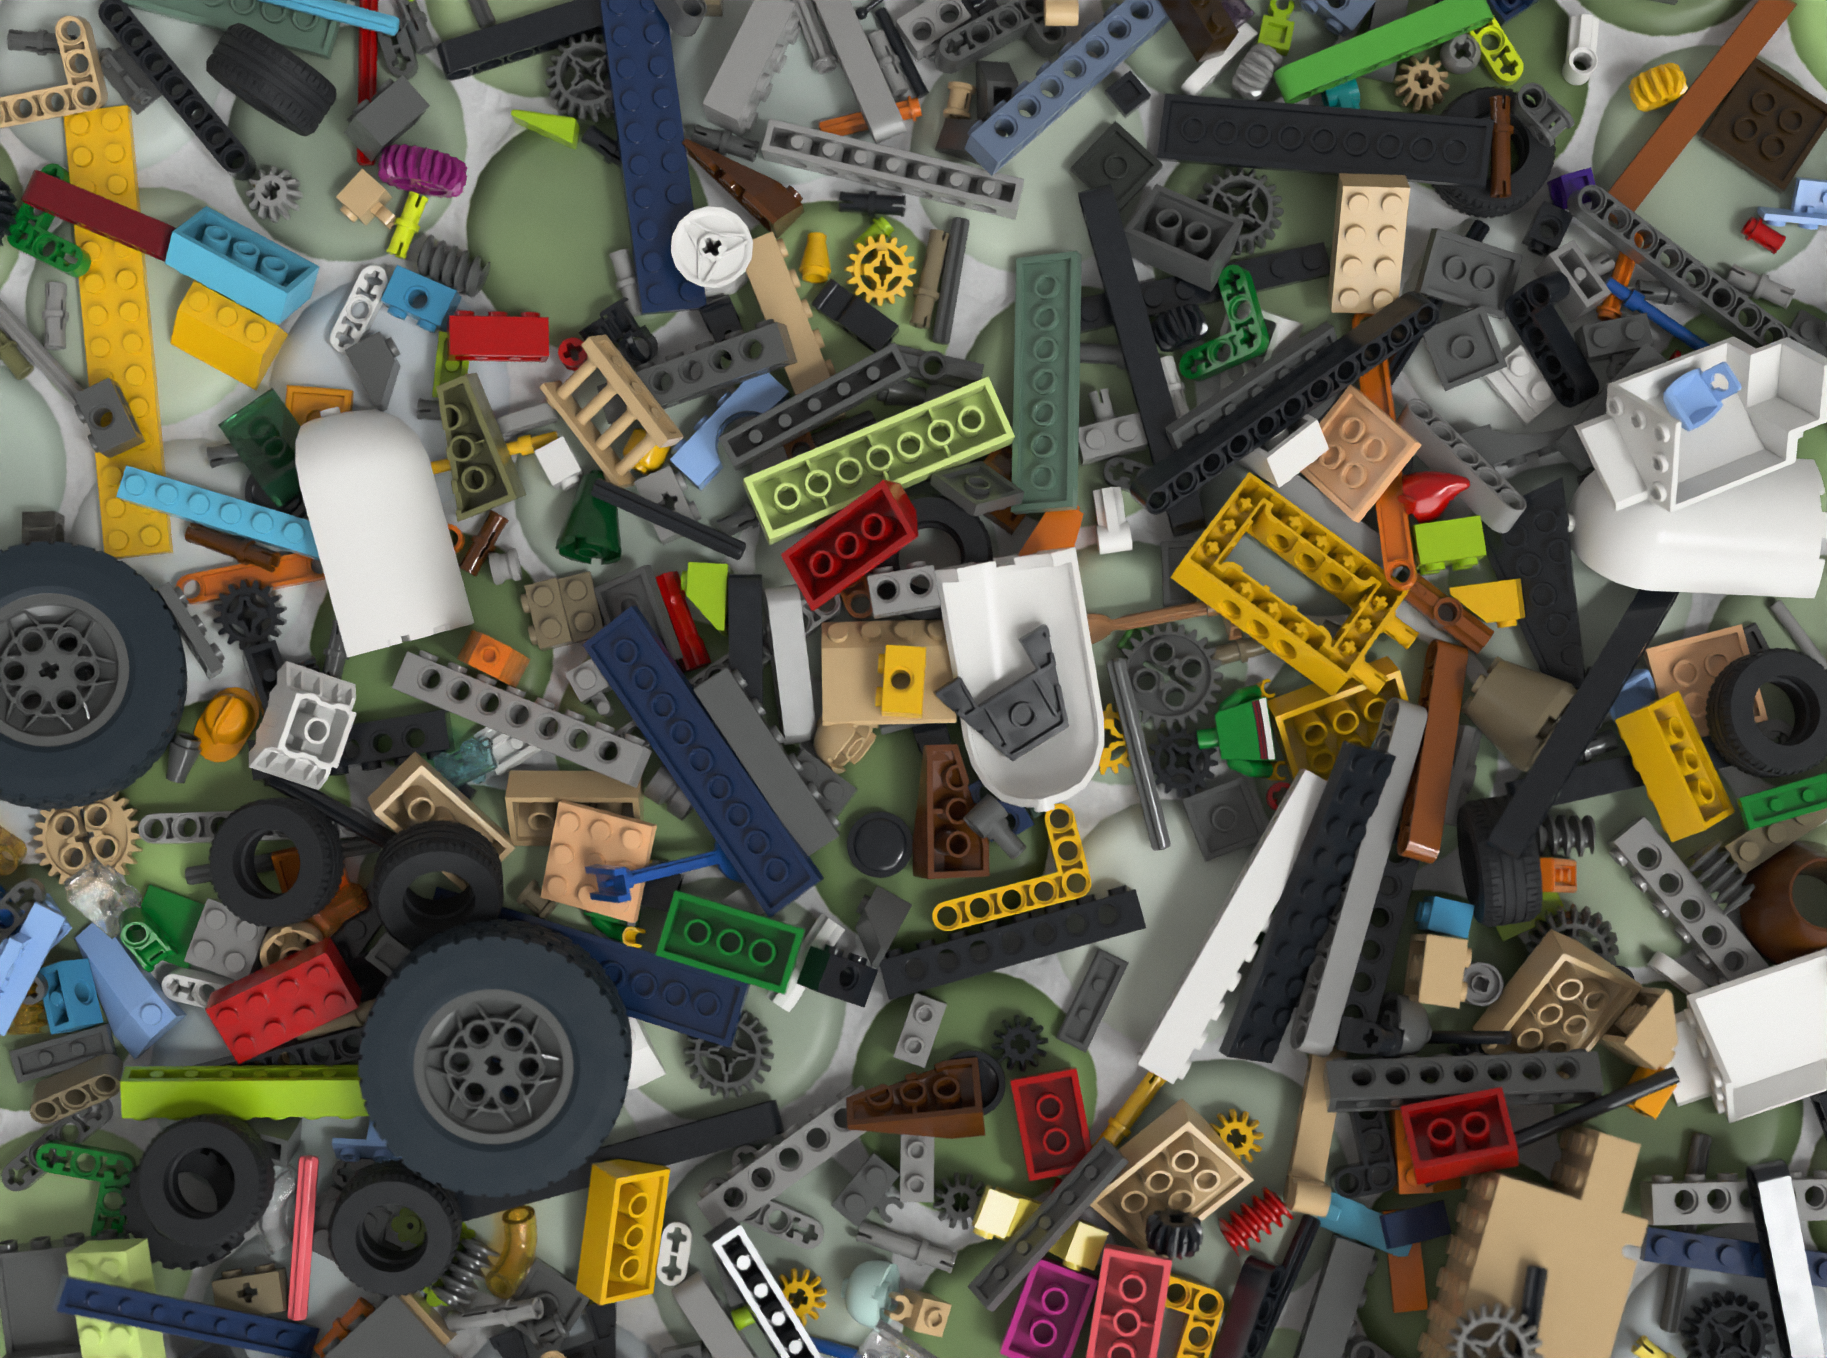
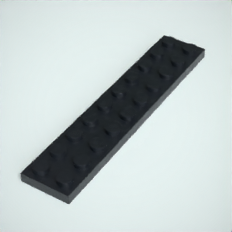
[1157,94,1494,188]
[1219,740,1396,1063]

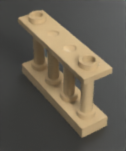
[539,334,684,488]

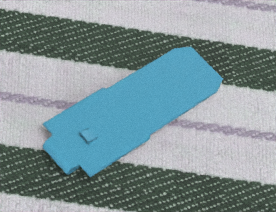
[1318,1191,1412,1257]

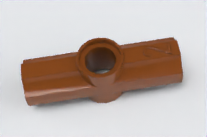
[1403,573,1494,655]

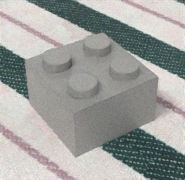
[184,898,272,980]

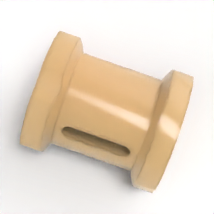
[943,81,977,120]

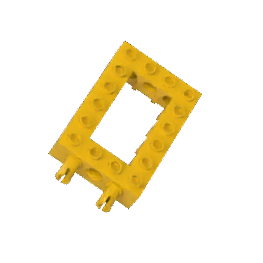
[1170,472,1419,696]

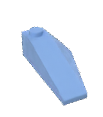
[75,916,186,1059]

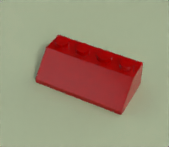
[780,479,918,611]

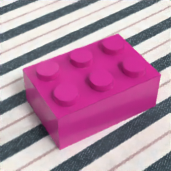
[999,1256,1098,1358]

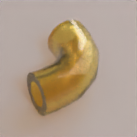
[485,1205,538,1299]

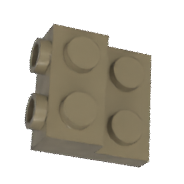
[520,571,604,651]

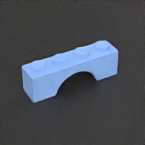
[670,373,790,491]

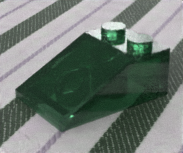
[218,387,301,508]

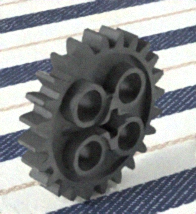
[1122,623,1223,731]

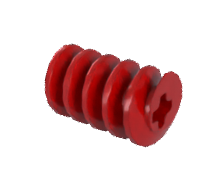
[1217,1187,1294,1257]

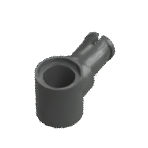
[963,794,1027,859]

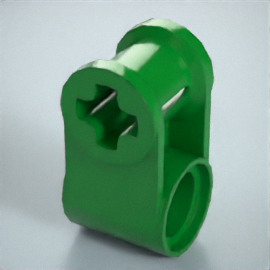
[119,907,178,973]

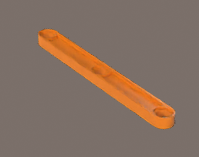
[1352,313,1417,591]
[176,524,465,605]

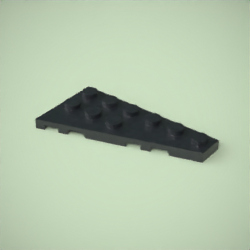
[1481,477,1586,690]

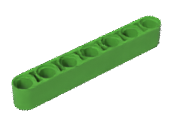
[1273,0,1494,104]

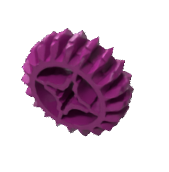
[378,144,467,198]

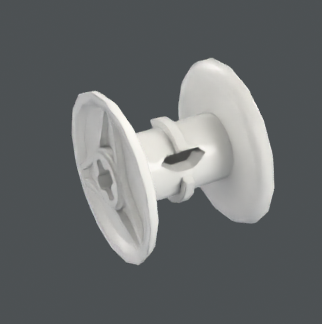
[671,206,753,298]

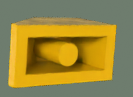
[1449,578,1525,628]

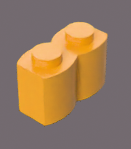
[1626,1066,1677,1120]

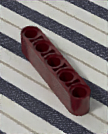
[21,170,176,262]

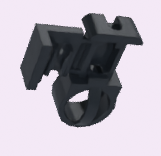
[579,297,658,365]

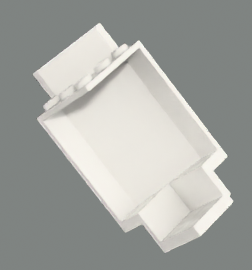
[1574,336,1827,513]
[1664,948,1827,1123]

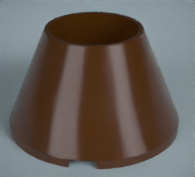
[1739,841,1827,965]

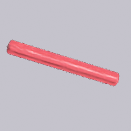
[287,1155,319,1321]

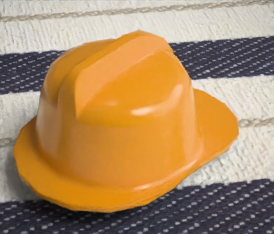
[194,687,259,762]

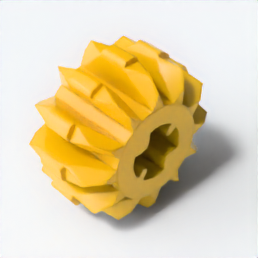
[1628,63,1688,112]
[1209,1109,1264,1162]
[778,1268,827,1326]

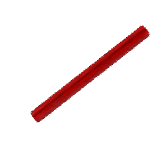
[356,0,378,166]

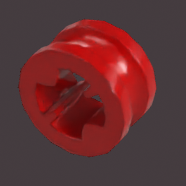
[1266,782,1291,811]

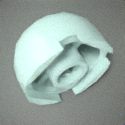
[841,1260,900,1330]

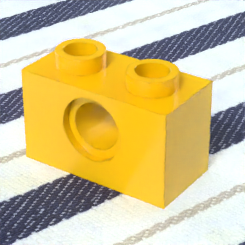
[875,645,926,718]

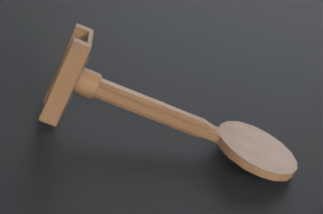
[1087,601,1242,644]

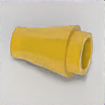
[799,232,831,283]

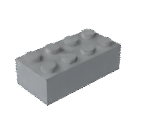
[702,0,801,137]

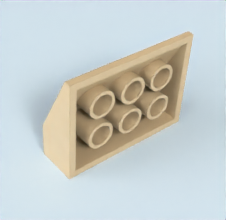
[821,619,957,726]
[1472,929,1642,1079]
[1090,1098,1254,1252]

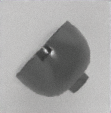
[1376,991,1432,1059]

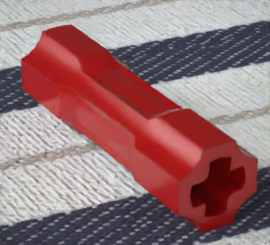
[655,571,711,673]

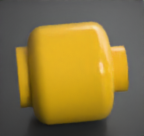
[622,428,671,476]

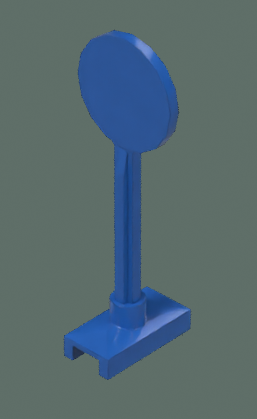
[585,841,745,903]

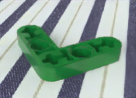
[7,163,91,277]
[1179,264,1269,382]
[36,1140,136,1236]

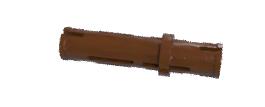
[1489,95,1514,198]
[185,522,281,572]

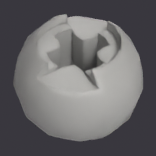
[1440,34,1481,74]

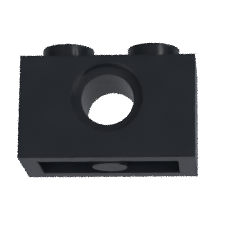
[797,944,878,1008]

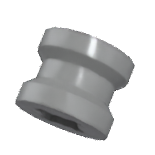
[489,548,522,585]

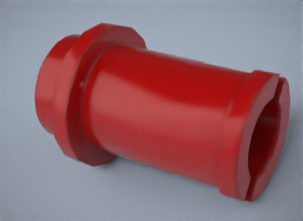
[1741,217,1786,254]

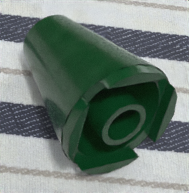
[555,470,622,565]

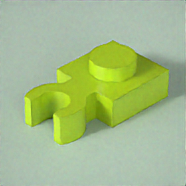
[1256,0,1295,56]

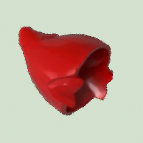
[1397,471,1470,524]

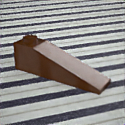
[682,138,804,239]
[912,744,989,879]
[846,1057,986,1139]

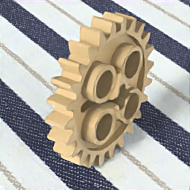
[33,791,143,891]

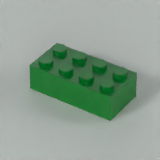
[655,890,806,995]

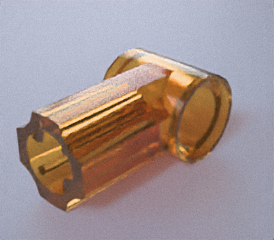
[305,882,369,939]

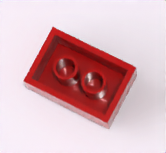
[1010,1066,1092,1181]
[1400,1087,1519,1185]

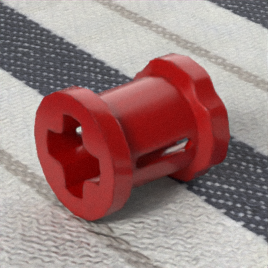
[558,337,588,372]

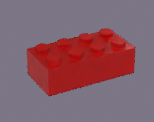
[205,937,362,1064]

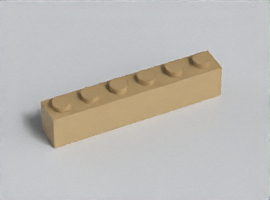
[746,231,846,432]

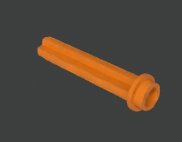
[819,95,922,136]
[1596,233,1643,321]

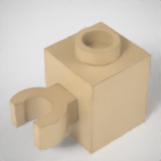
[336,168,396,230]
[883,1288,952,1337]

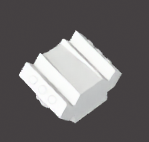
[248,661,357,790]

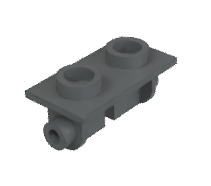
[100,46,162,115]

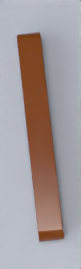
[1608,0,1797,226]

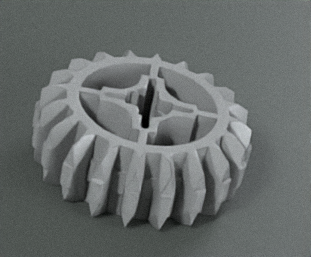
[1446,1303,1544,1358]

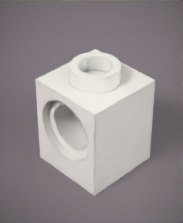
[534,436,585,491]

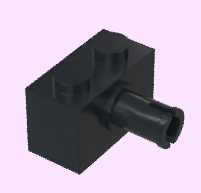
[242,640,320,718]

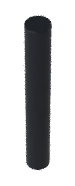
[874,7,929,99]
[1426,1030,1512,1044]

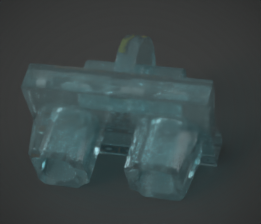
[434,737,498,788]

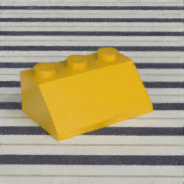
[170,281,288,390]

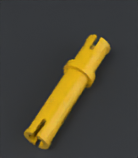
[1092,1071,1167,1148]

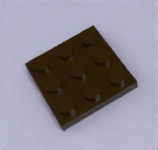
[1699,58,1827,194]

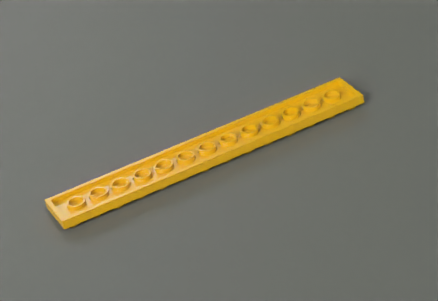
[64,105,173,559]

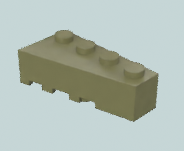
[436,373,527,522]

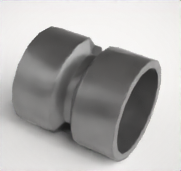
[644,764,693,821]
[1463,962,1503,1006]

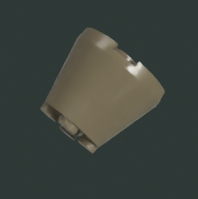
[1460,656,1578,772]

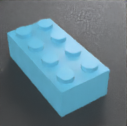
[165,206,320,324]

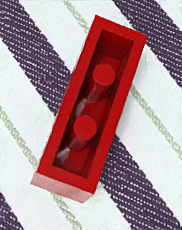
[447,311,549,362]

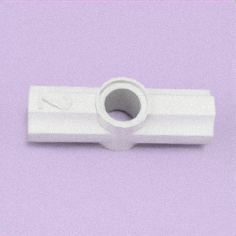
[766,914,845,1012]

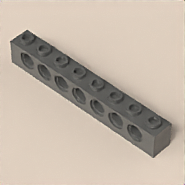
[1323,1049,1604,1113]

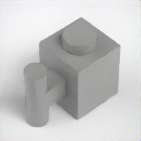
[564,658,614,718]

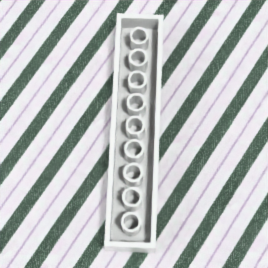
[1136,769,1327,1084]

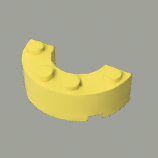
[971,1185,1109,1272]

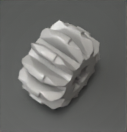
[1232,42,1282,101]
[246,166,303,223]

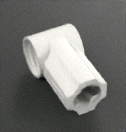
[1562,14,1599,85]
[1092,487,1132,555]

